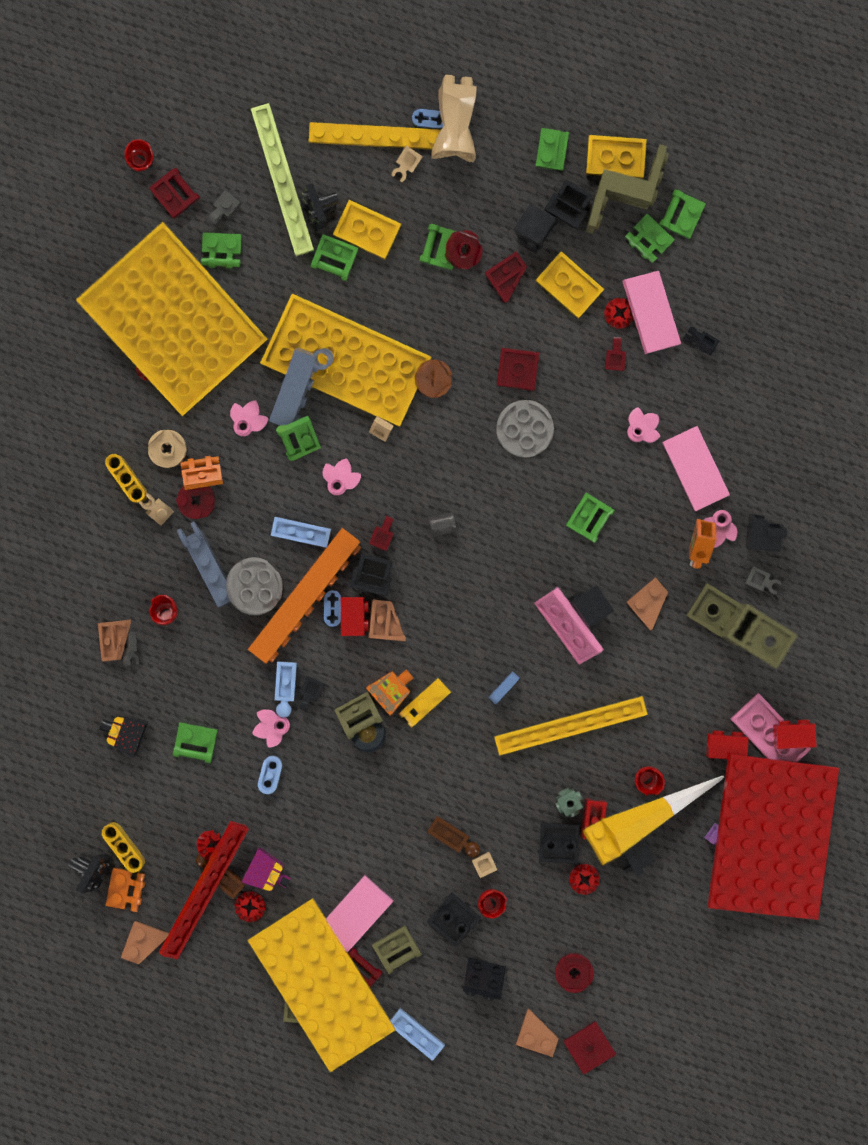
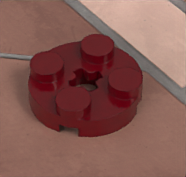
[445,230,483,269]
[176,486,215,520]
[555,953,594,993]

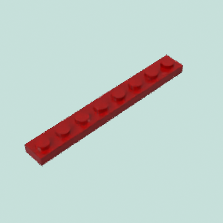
[159,821,249,959]

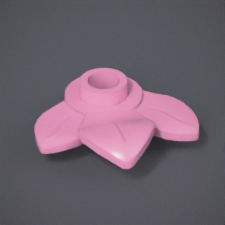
[230,401,268,436]
[627,407,660,443]
[323,459,361,496]
[704,510,737,548]
[253,710,290,747]

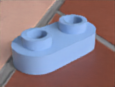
[258,756,282,794]

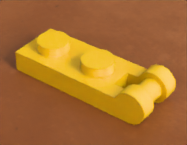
[398,678,451,728]

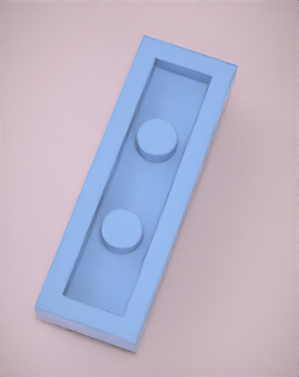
[271,517,331,548]
[390,1008,445,1061]

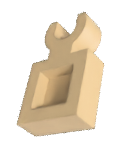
[391,146,423,182]
[139,493,174,526]

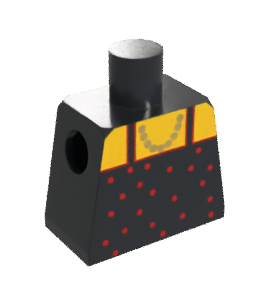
[99,715,149,757]

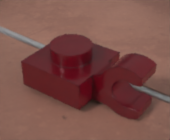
[605,337,626,371]
[369,516,394,551]

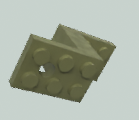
[585,144,669,234]
[686,583,797,669]

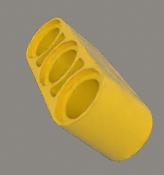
[105,454,147,503]
[102,822,145,873]

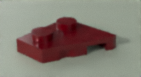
[484,251,527,304]

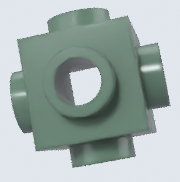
[555,788,584,817]

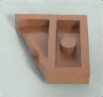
[368,600,406,641]
[121,921,169,964]
[516,1009,558,1057]

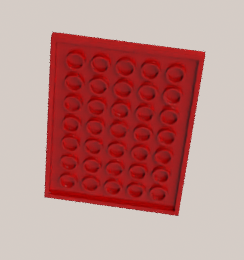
[707,754,839,920]

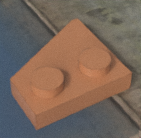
[626,577,668,630]
[98,620,131,661]

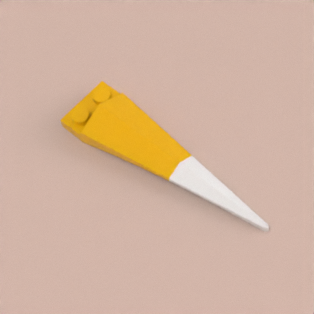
[583,776,724,865]

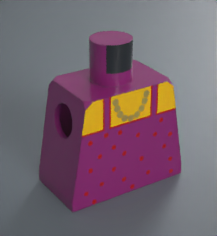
[242,847,291,891]

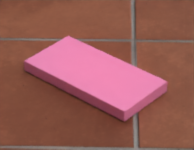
[622,271,681,354]
[662,426,730,511]
[534,587,604,665]
[731,693,811,762]
[326,875,393,952]

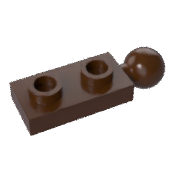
[427,815,480,857]
[196,854,246,899]

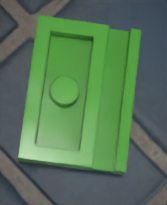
[535,128,569,171]

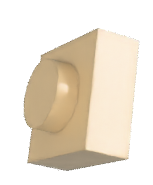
[369,416,393,441]
[472,852,497,878]

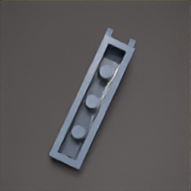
[269,347,334,425]
[177,521,231,607]

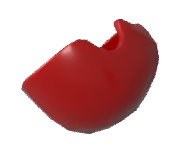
[124,139,154,172]
[148,595,178,625]
[634,766,665,796]
[478,889,507,919]

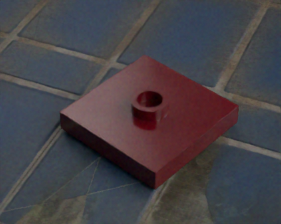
[496,347,540,391]
[563,1020,616,1074]

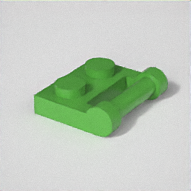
[659,190,706,239]
[419,224,457,271]
[311,234,359,281]
[276,416,321,461]
[566,493,615,543]
[173,722,218,764]

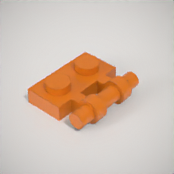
[180,455,223,490]
[106,867,145,912]

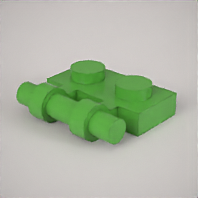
[625,214,675,263]
[201,233,242,269]

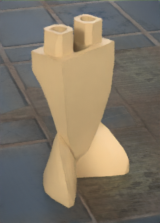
[431,75,476,162]

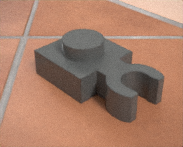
[744,566,781,594]

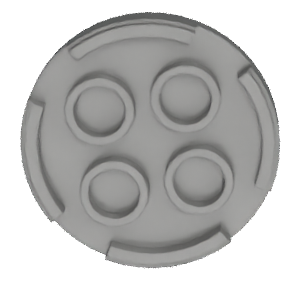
[496,400,554,457]
[226,557,283,615]

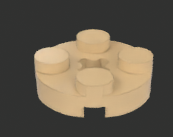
[148,430,187,468]

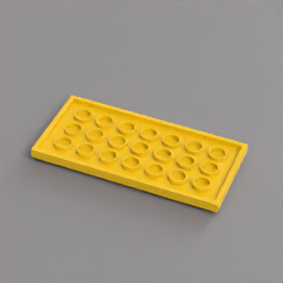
[260,294,432,427]
[248,898,396,1072]

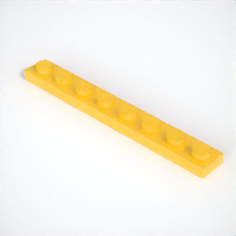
[309,122,441,149]
[494,696,648,755]

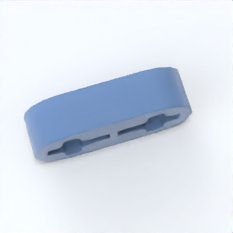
[412,109,444,130]
[324,590,341,627]
[488,671,520,704]

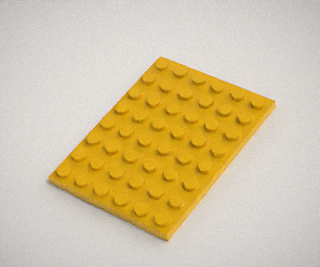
[76,222,268,416]

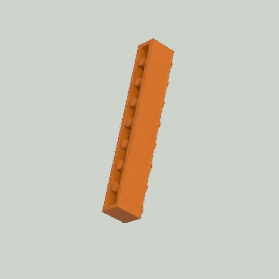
[248,528,362,663]

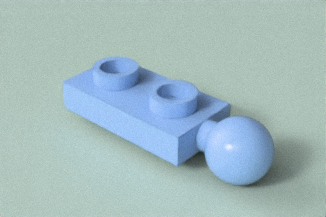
[275,661,297,718]

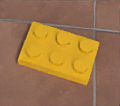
[586,135,647,179]
[333,200,401,260]
[536,251,604,319]

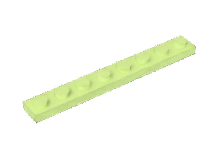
[251,103,314,256]

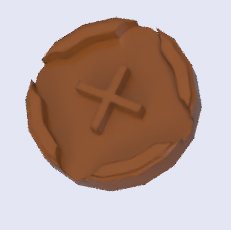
[415,359,452,398]

